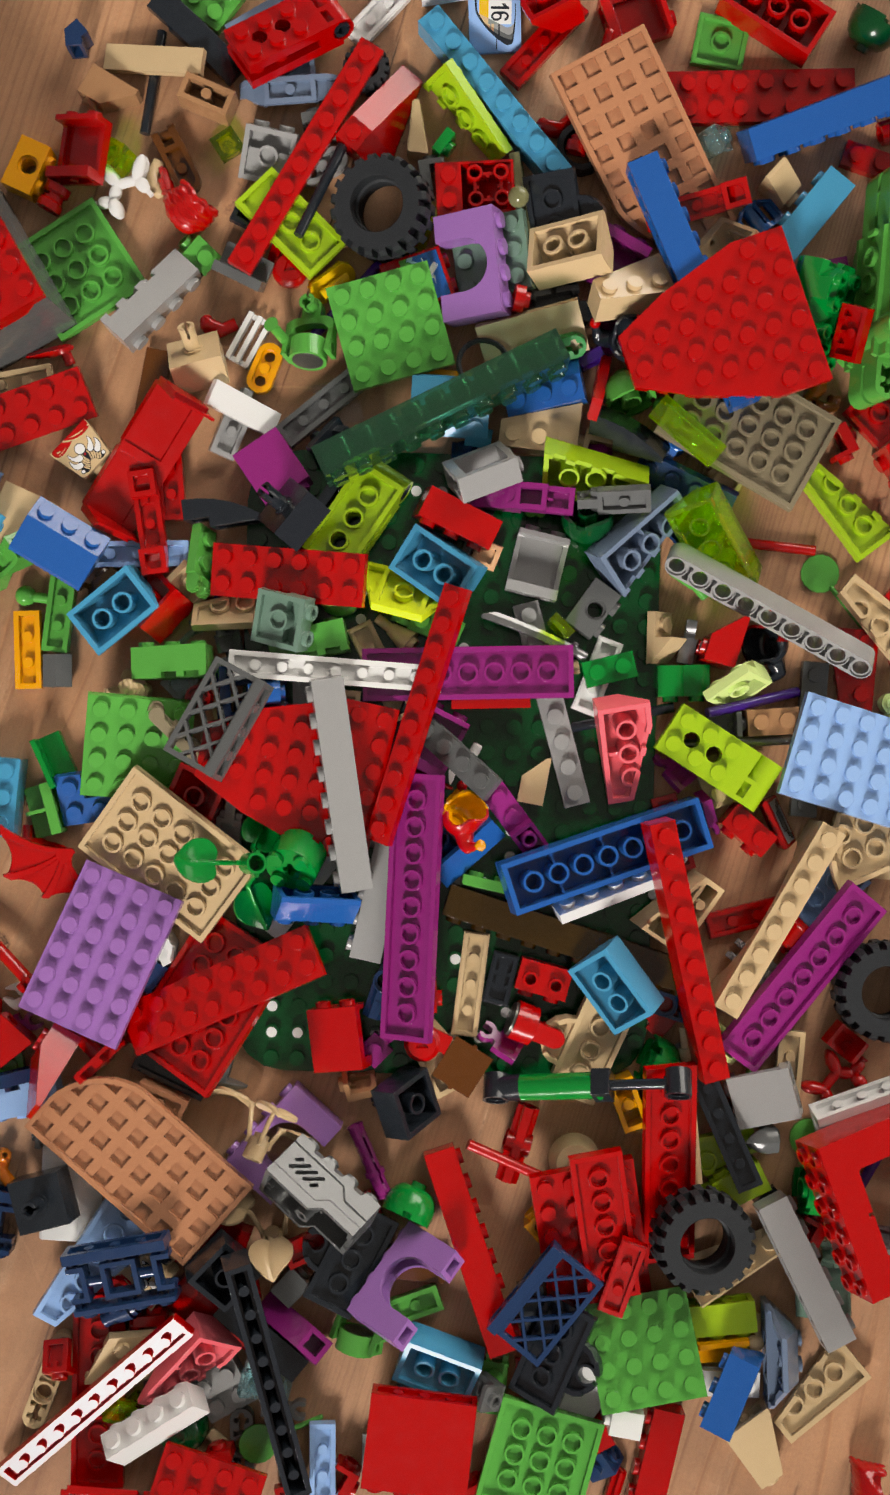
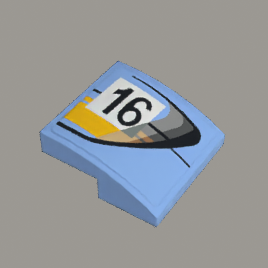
[468,0,521,55]

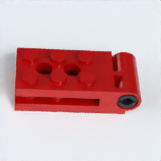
[224,0,354,89]

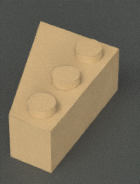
[587,253,673,322]
[498,403,583,456]
[629,869,725,946]

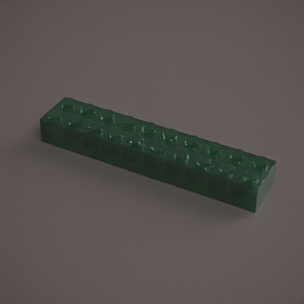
[311,328,570,488]

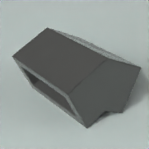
[43,654,72,687]

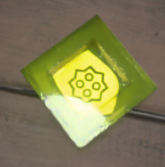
[209,125,243,164]

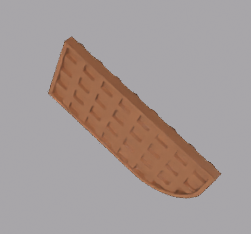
[549,24,736,241]
[24,1076,254,1266]

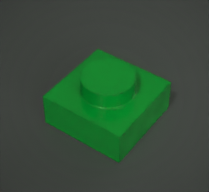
[432,127,457,158]

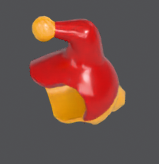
[443,780,489,854]

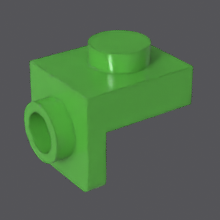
[178,233,221,276]

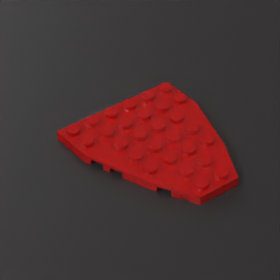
[618,225,833,398]
[194,698,400,857]

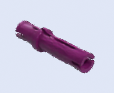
[347,1121,390,1200]

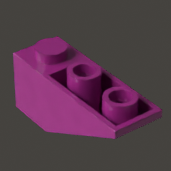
[261,1291,333,1365]

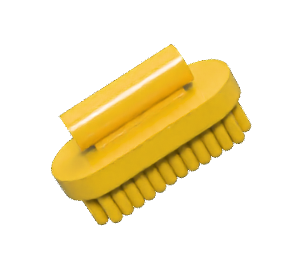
[307,260,356,304]

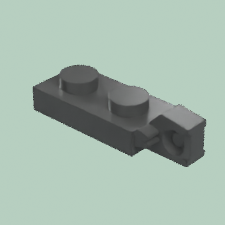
[577,484,651,515]

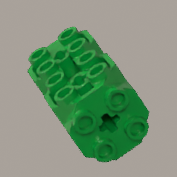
[796,255,861,371]

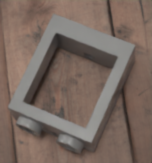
[442,441,524,504]

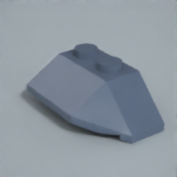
[760,1295,803,1409]

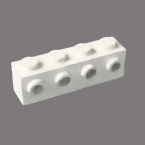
[100,1381,210,1466]

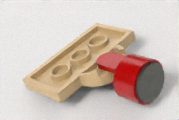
[504,996,630,1106]

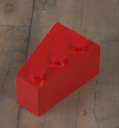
[412,485,503,553]

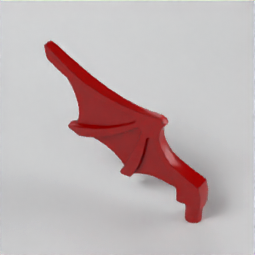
[0,824,79,899]

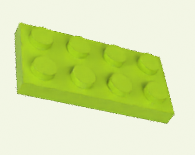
[235,166,346,280]

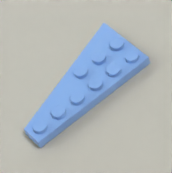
[33,1198,145,1327]

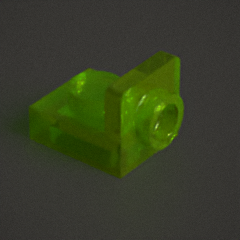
[106,137,137,178]
[102,1390,144,1424]

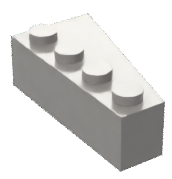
[100,249,202,353]

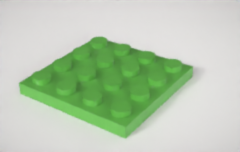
[28,197,145,343]
[325,260,455,393]
[80,691,195,797]
[584,1286,708,1416]
[474,1393,605,1495]

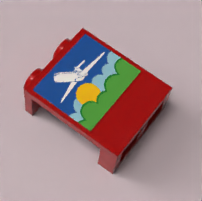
[379,246,459,302]

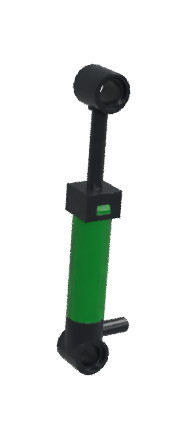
[482,1066,692,1104]

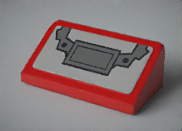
[758,795,796,850]

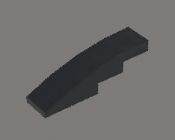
[147,0,242,87]
[213,1305,309,1382]

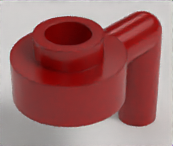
[511,284,531,314]

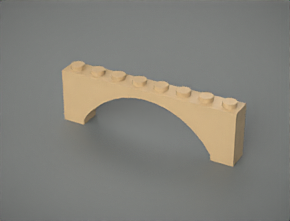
[711,819,846,1019]

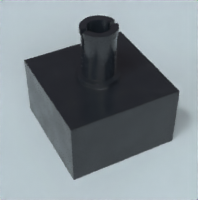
[257,477,331,552]
[371,1065,442,1141]
[7,1164,80,1236]
[184,1228,262,1313]

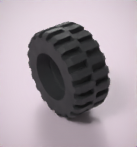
[330,153,436,263]
[830,939,890,1043]
[648,1184,756,1296]

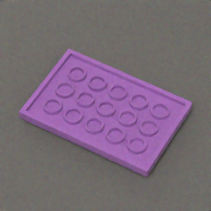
[18,859,184,1050]

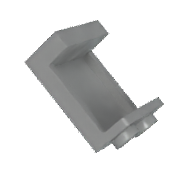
[504,525,571,603]
[724,1061,803,1130]

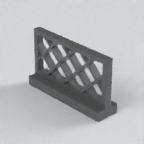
[163,656,274,782]

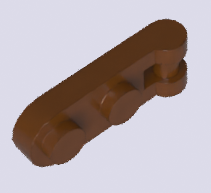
[150,123,202,194]

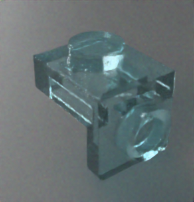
[697,123,733,161]

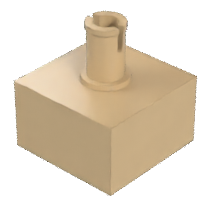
[167,321,230,394]

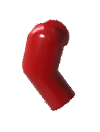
[536,114,572,139]
[200,315,239,338]

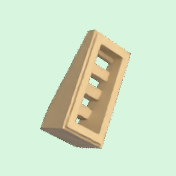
[407,99,428,161]

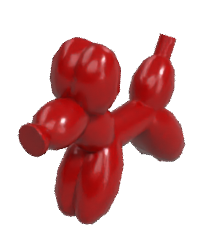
[801,1049,868,1100]

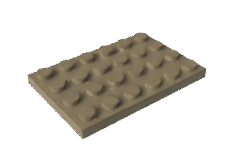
[653,393,842,512]

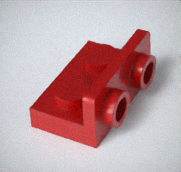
[829,303,875,364]

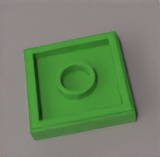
[689,12,749,71]

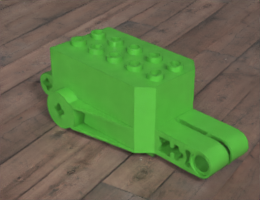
[837,167,890,410]

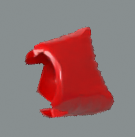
[848,1456,887,1495]

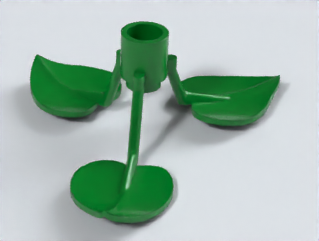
[173,816,280,930]

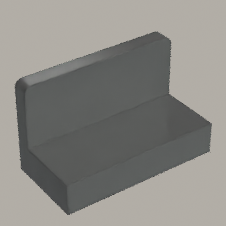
[211,241,275,292]

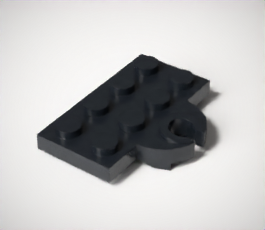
[522,167,609,229]
[302,1211,399,1320]
[508,1291,603,1416]

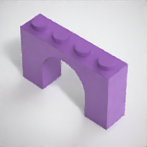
[433,204,513,327]
[226,1080,343,1205]
[346,1221,465,1352]

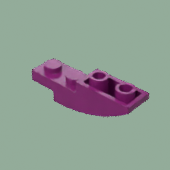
[469,482,576,516]
[484,781,548,853]

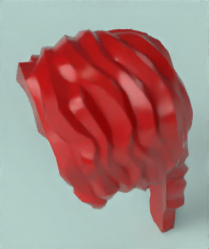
[158,166,219,234]

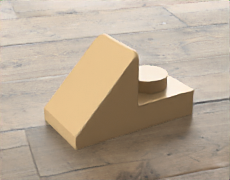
[646,611,687,665]

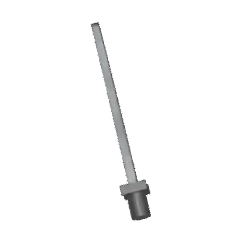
[481,612,588,662]

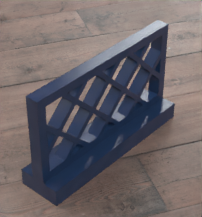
[487,1239,604,1367]

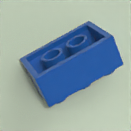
[502,358,589,417]
[8,496,111,591]
[440,816,506,888]
[270,884,361,927]
[698,1346,765,1442]

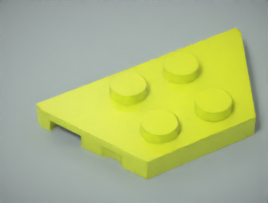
[366,561,438,623]

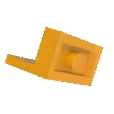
[696,1335,750,1364]

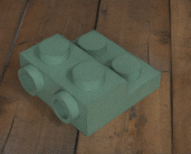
[250,587,318,653]

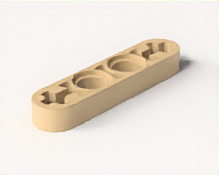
[22,1328,73,1429]

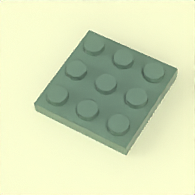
[452,208,536,294]

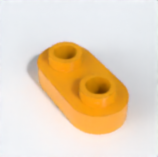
[247,343,284,395]

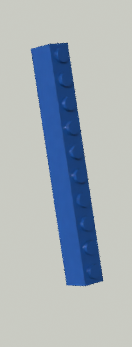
[625,151,762,414]

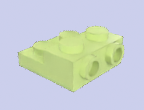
[702,660,773,705]

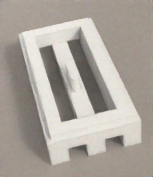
[225,310,270,370]

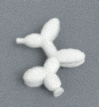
[95,154,154,220]

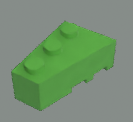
[268,617,351,657]
[131,640,214,681]

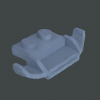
[239,59,338,108]

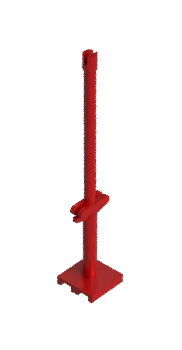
[0,941,130,1084]

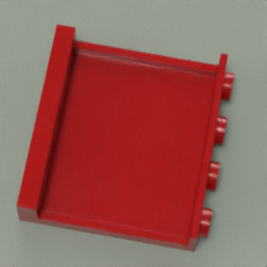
[360,1383,477,1495]

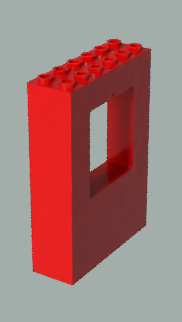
[795,1103,890,1304]

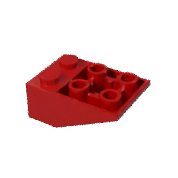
[434,159,516,216]

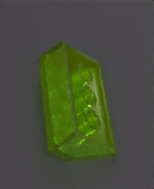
[664,481,762,599]

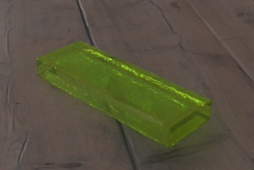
[648,394,727,468]

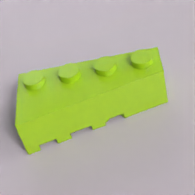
[542,436,649,501]

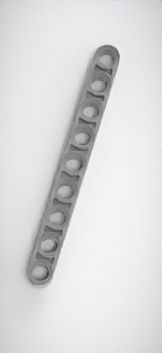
[664,543,875,679]

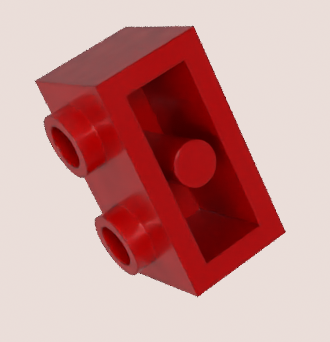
[717,802,778,857]
[513,954,572,1004]

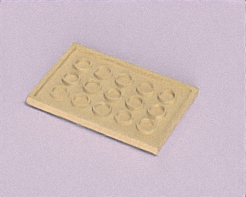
[77,765,251,943]

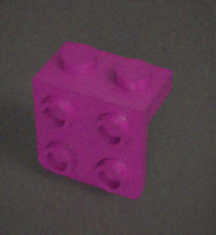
[584,222,653,285]

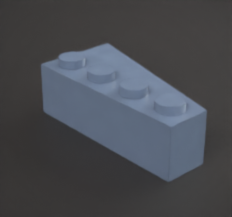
[584,484,689,597]

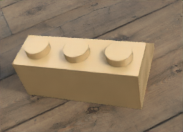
[527,210,614,291]

